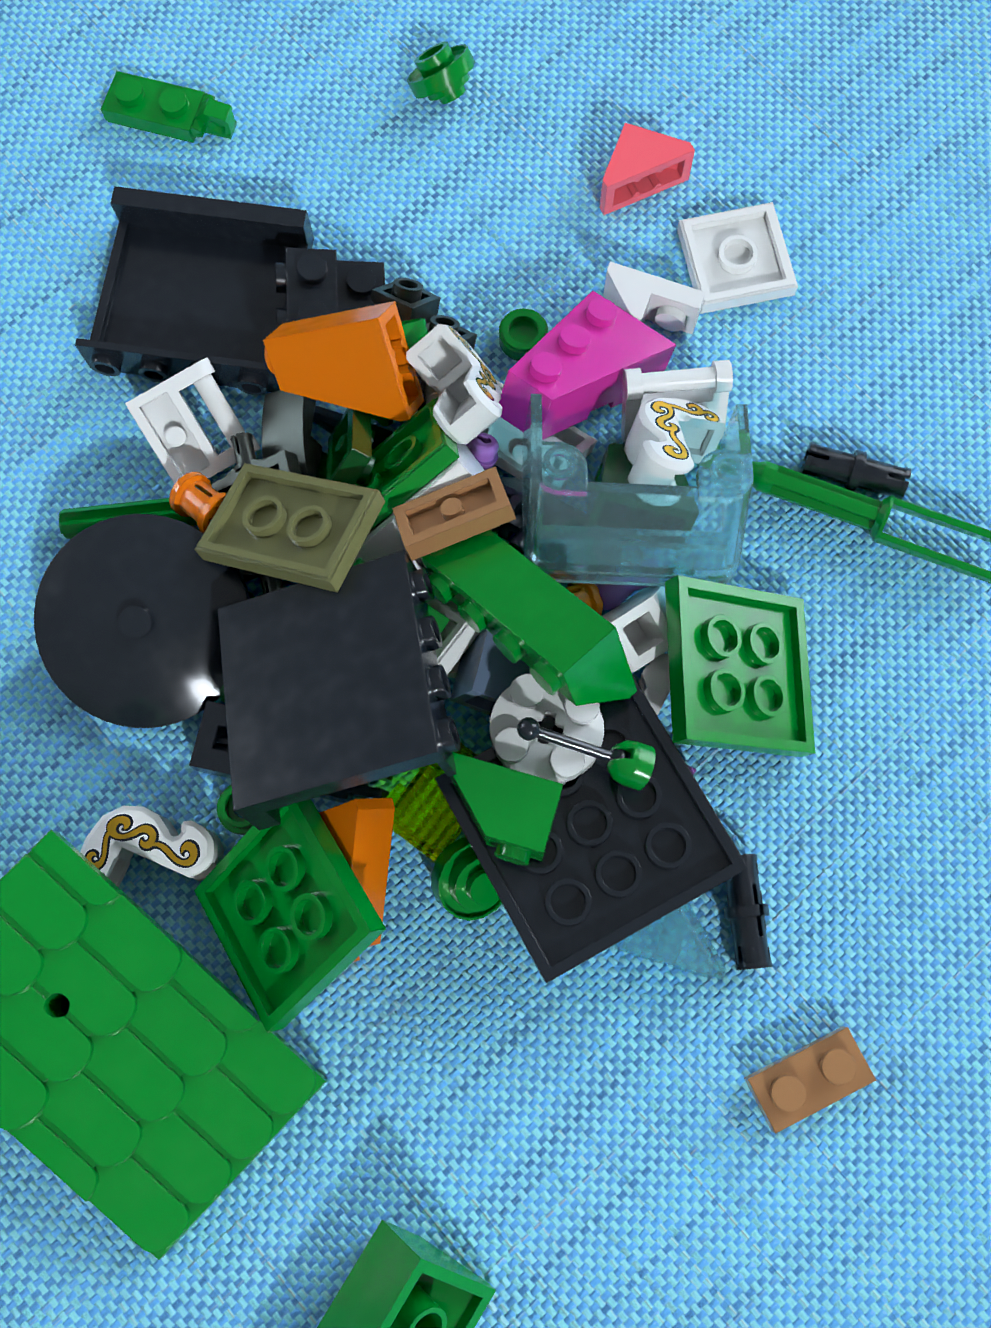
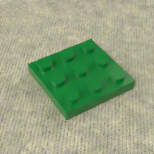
[665,575,815,757]
[194,799,386,1033]

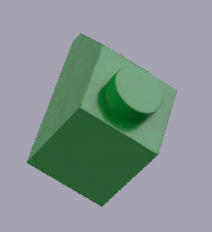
[450,752,563,866]

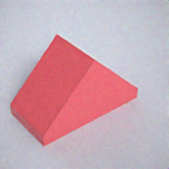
[599,123,695,215]

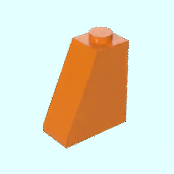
[263,301,424,421]
[319,798,395,963]

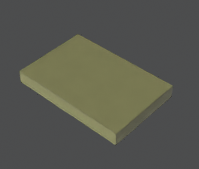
[194,463,385,593]

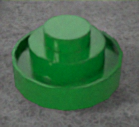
[406,42,475,104]
[431,837,502,921]

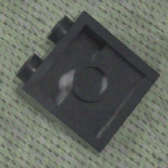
[275,248,385,329]

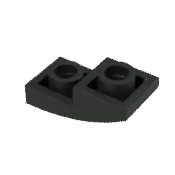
[371,278,477,350]
[262,390,322,477]

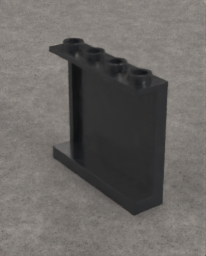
[75,186,314,395]
[218,550,460,830]

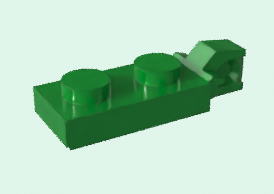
[101,71,237,143]

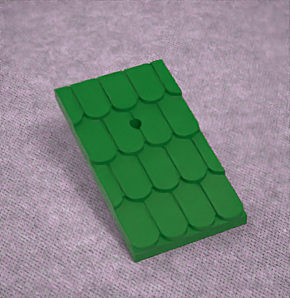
[0,830,328,1260]

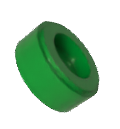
[499,308,548,361]

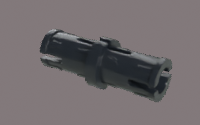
[800,442,911,499]
[723,854,773,970]

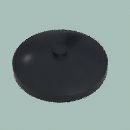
[34,514,250,728]

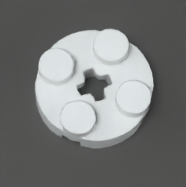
[490,674,604,784]

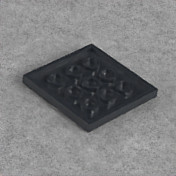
[435,675,748,984]

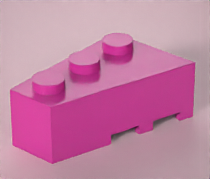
[499,291,676,442]

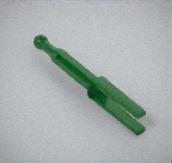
[697,445,991,584]

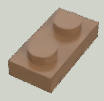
[392,466,516,561]
[744,1026,876,1134]

